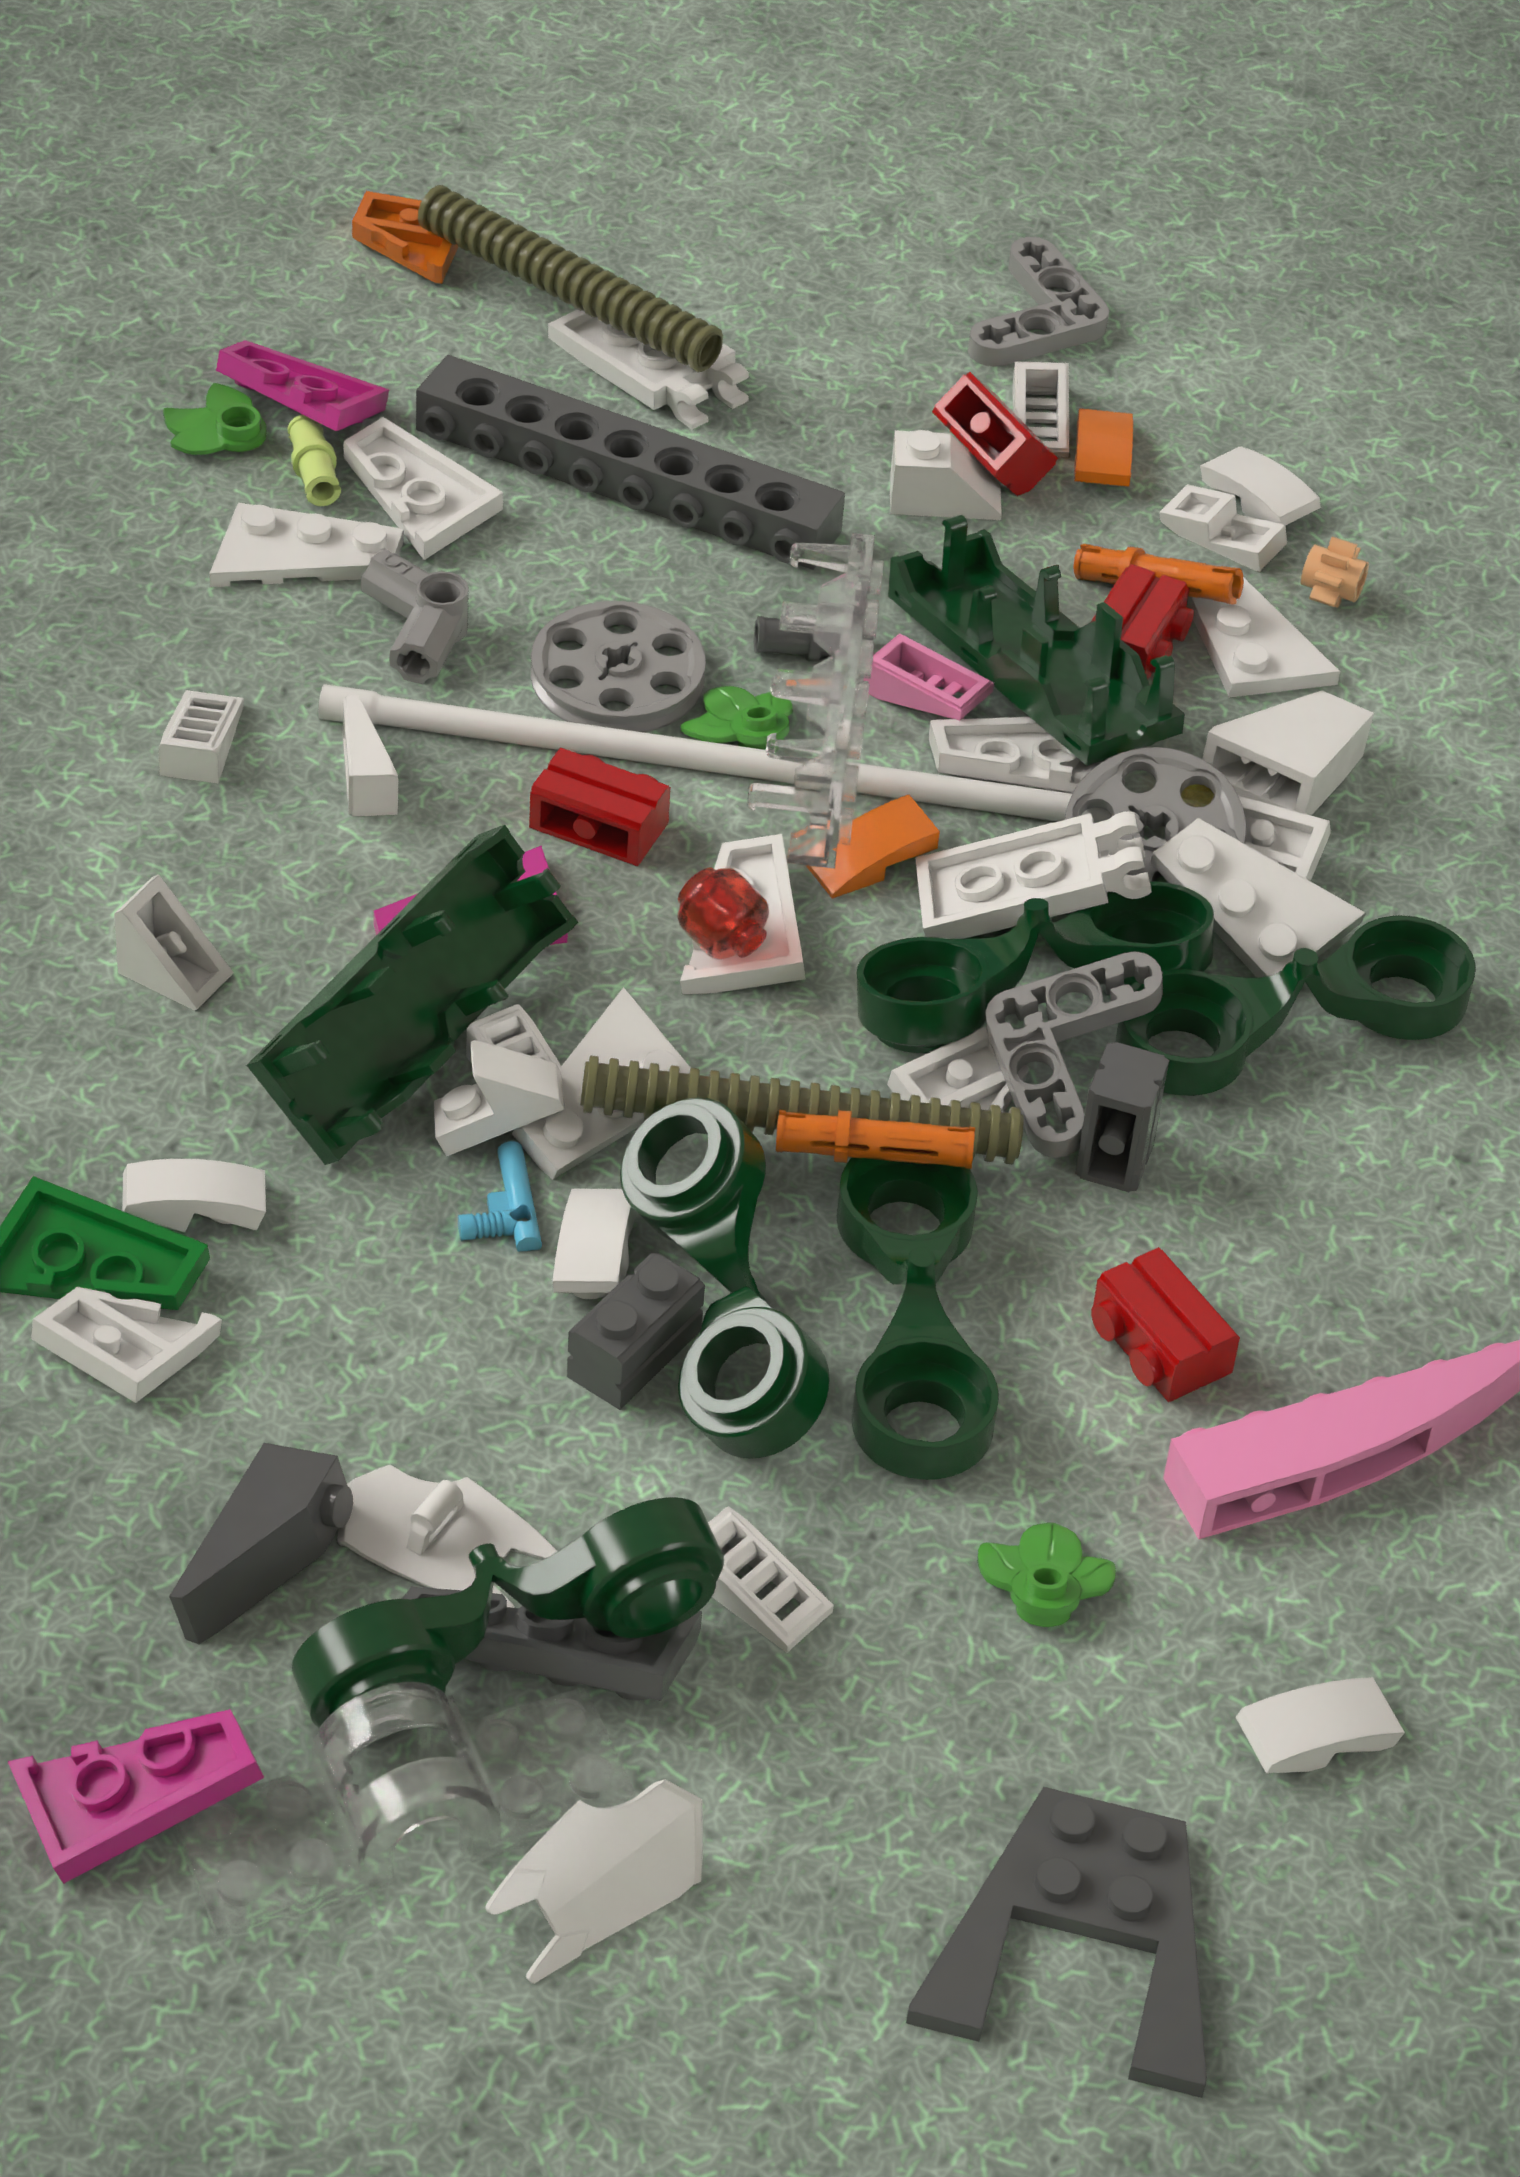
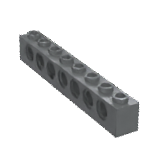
[416,354,845,570]

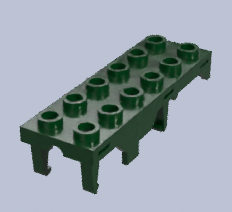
[888,515,1185,766]
[246,825,579,1165]

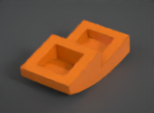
[1074,408,1133,487]
[802,794,940,899]

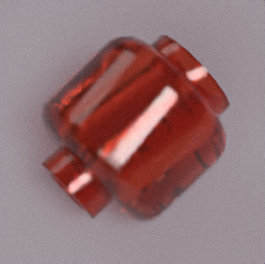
[677,867,769,960]

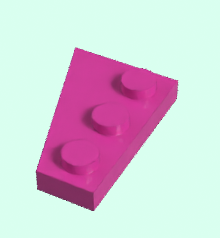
[216,340,389,432]
[8,1709,265,1884]

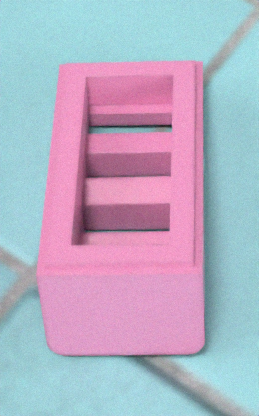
[863,633,994,721]

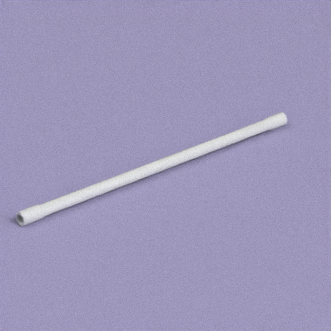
[318,684,1112,823]

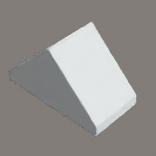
[114,874,234,1011]

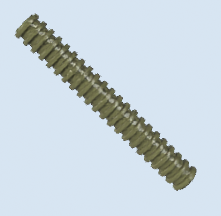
[418,185,723,372]
[580,1055,1024,1165]

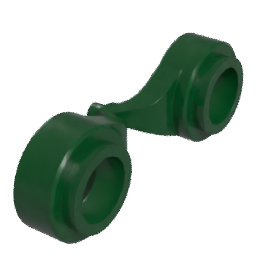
[856,881,1214,1053]
[1115,915,1476,1096]
[620,1098,830,1459]
[837,1158,999,1480]
[292,1497,724,1741]

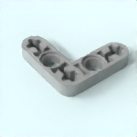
[968,237,1109,367]
[986,952,1163,1158]

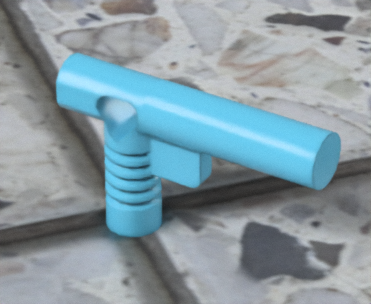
[458,1141,542,1252]

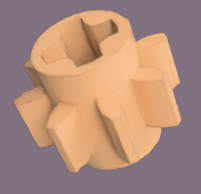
[1301,536,1369,608]

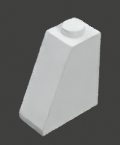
[1202,690,1374,816]

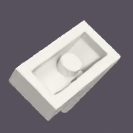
[434,1040,564,1157]

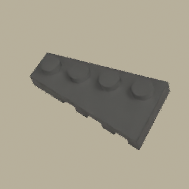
[402,1586,702,1701]

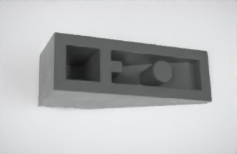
[169,1443,354,1644]

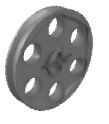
[531,601,706,732]
[1065,747,1246,882]

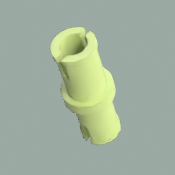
[287,414,341,506]

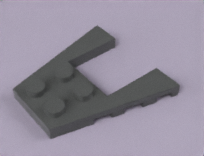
[906,1787,1207,2098]

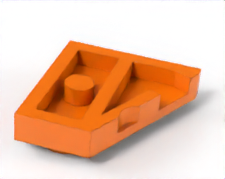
[352,191,458,284]

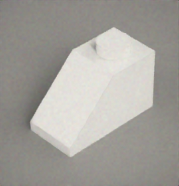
[890,430,1001,520]

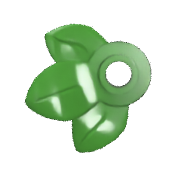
[163,383,267,455]
[680,686,793,751]
[977,1522,1116,1627]

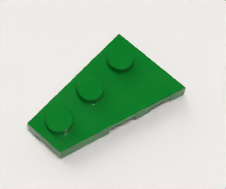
[0,1176,210,1310]

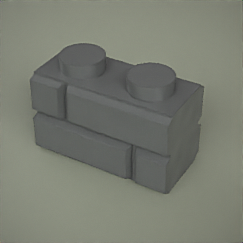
[1075,1042,1169,1192]
[567,1253,705,1410]

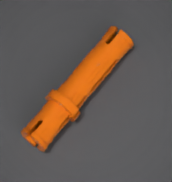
[1073,543,1244,605]
[776,1110,975,1169]

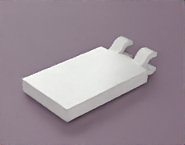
[548,309,749,430]
[915,811,1152,939]

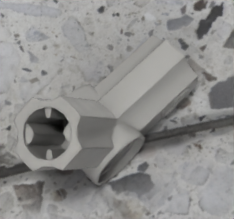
[361,549,469,684]

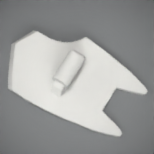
[337,1465,557,1608]
[485,1779,703,1984]

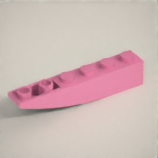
[1163,1340,1520,1539]

